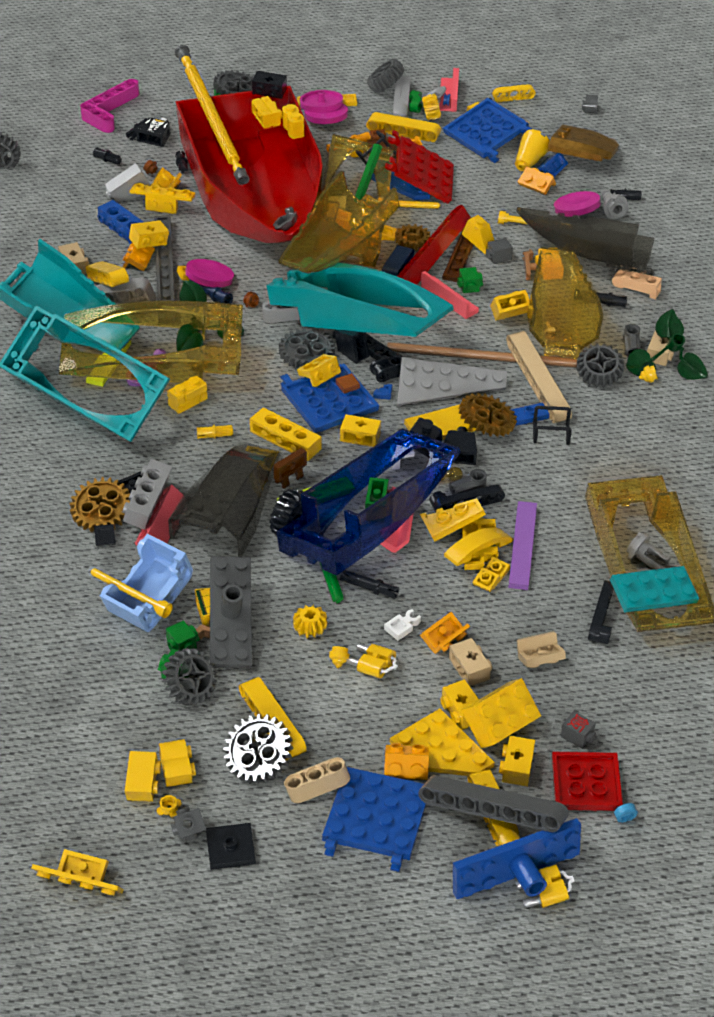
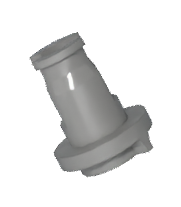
[601,190,629,219]
[626,532,670,569]

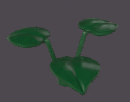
[176,280,244,354]
[626,309,708,380]

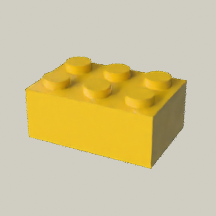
[461,678,541,748]

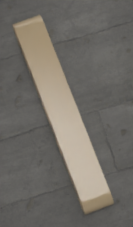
[506,331,572,424]

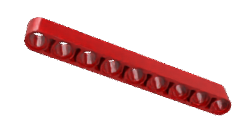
[397,205,471,285]

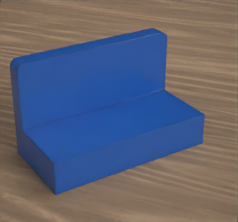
[537,153,569,177]

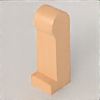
[612,269,662,300]

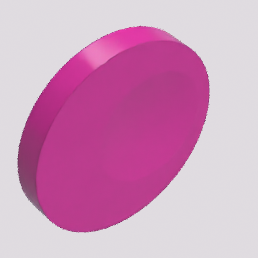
[300,90,343,113]
[304,104,348,124]
[554,191,601,217]
[185,259,234,288]

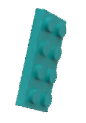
[610,566,699,613]

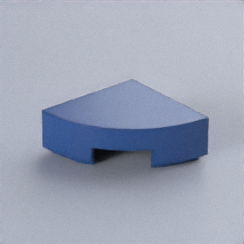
[373,384,392,400]

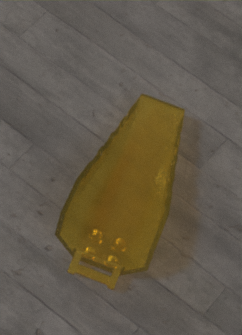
[278,171,400,273]
[527,247,603,360]

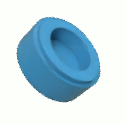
[614,803,638,823]

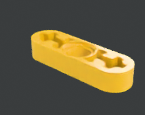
[492,84,536,102]

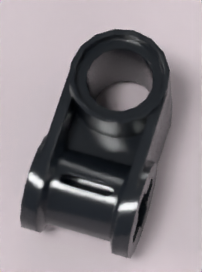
[369,354,403,383]

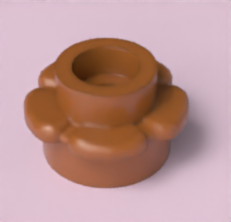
[143,160,158,174]
[243,291,259,308]

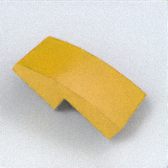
[472,557,510,592]

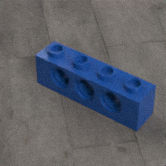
[97,200,143,244]

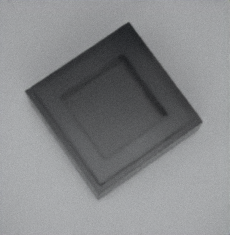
[94,524,116,546]

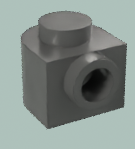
[582,95,598,113]

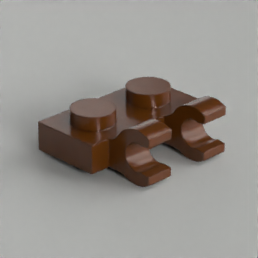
[273,448,307,489]

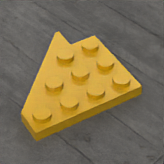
[390,708,495,776]

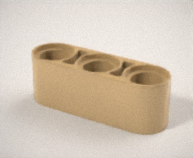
[284,757,350,803]

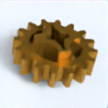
[395,224,431,251]

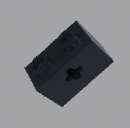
[252,71,287,99]

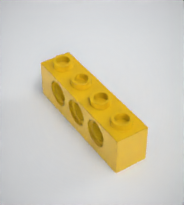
[250,407,322,461]

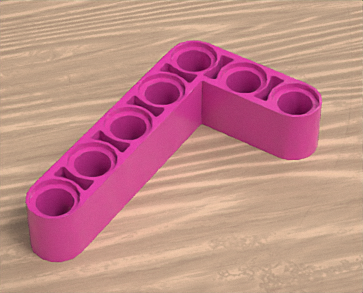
[80,79,139,133]

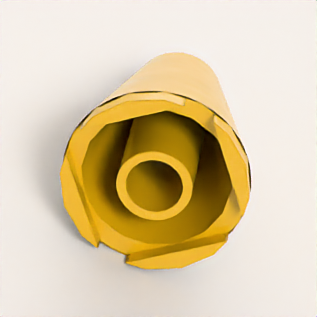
[515,129,550,171]

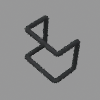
[355,130,397,175]
[533,406,572,445]

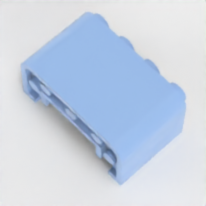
[100,534,193,632]

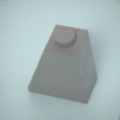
[104,163,150,202]

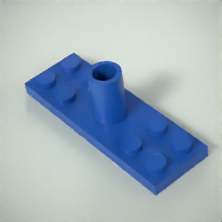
[453,818,581,899]

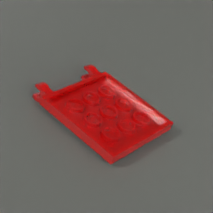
[385,130,454,204]

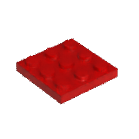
[551,752,623,811]

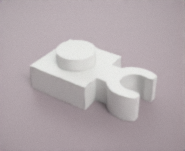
[384,609,421,641]

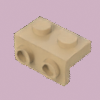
[517,631,566,668]

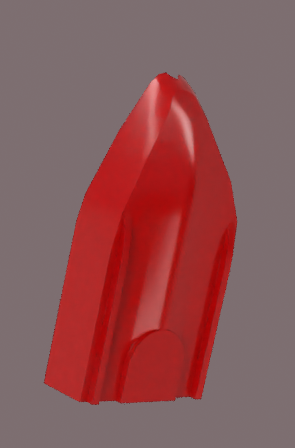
[175,86,323,243]

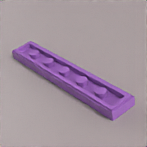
[508,501,537,590]

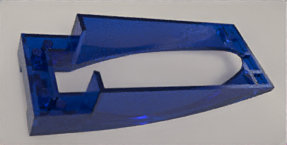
[276,428,460,576]

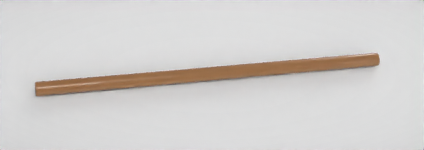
[387,342,611,371]

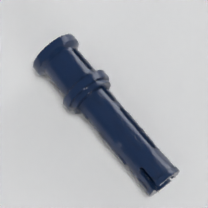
[189,279,233,307]

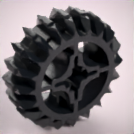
[269,488,311,540]

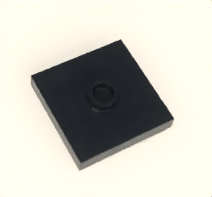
[206,823,256,870]

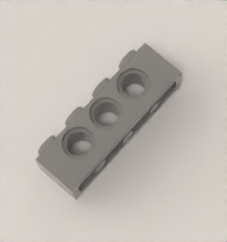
[122,459,172,530]

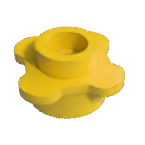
[157,795,182,818]

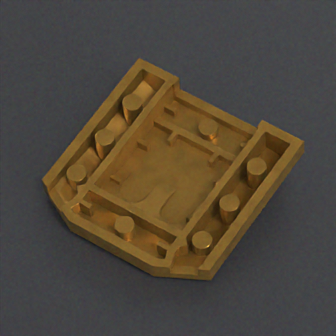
[548,125,619,162]

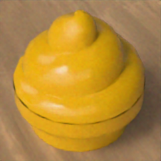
[639,365,658,383]
[329,646,350,668]

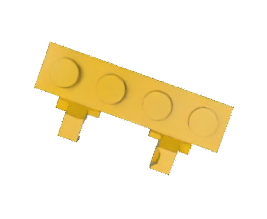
[462,518,498,570]

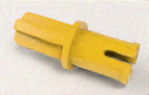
[196,424,233,439]

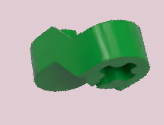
[409,90,422,114]

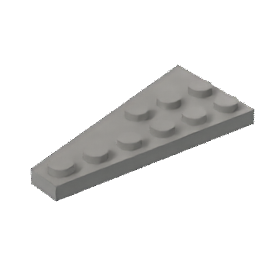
[396,357,507,407]

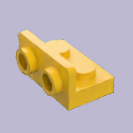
[150,167,182,188]
[297,354,341,387]

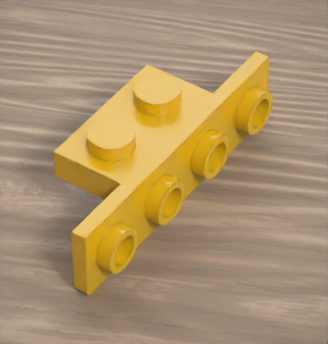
[130,183,195,214]
[31,849,124,896]

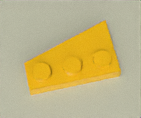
[420,498,486,542]

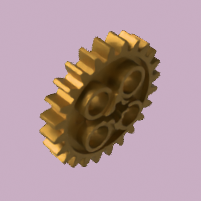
[458,393,517,437]
[69,477,130,532]

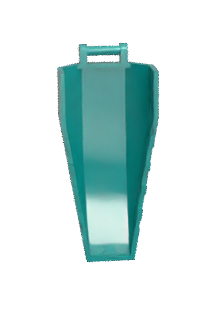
[0,239,140,351]

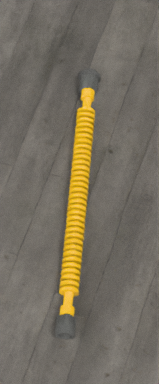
[175,45,250,185]

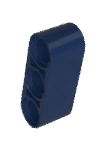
[382,245,414,276]

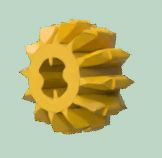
[422,94,441,121]
[293,604,327,638]

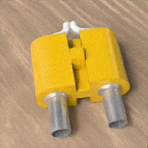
[346,644,398,679]
[516,865,574,908]

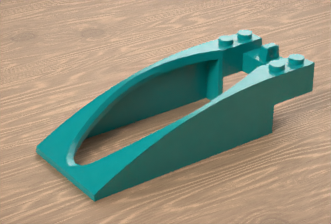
[266,259,454,337]
[0,306,170,442]

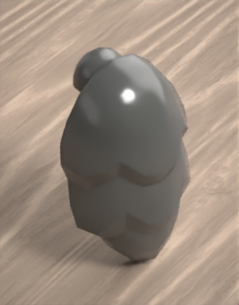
[273,207,298,232]

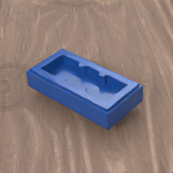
[511,403,550,426]

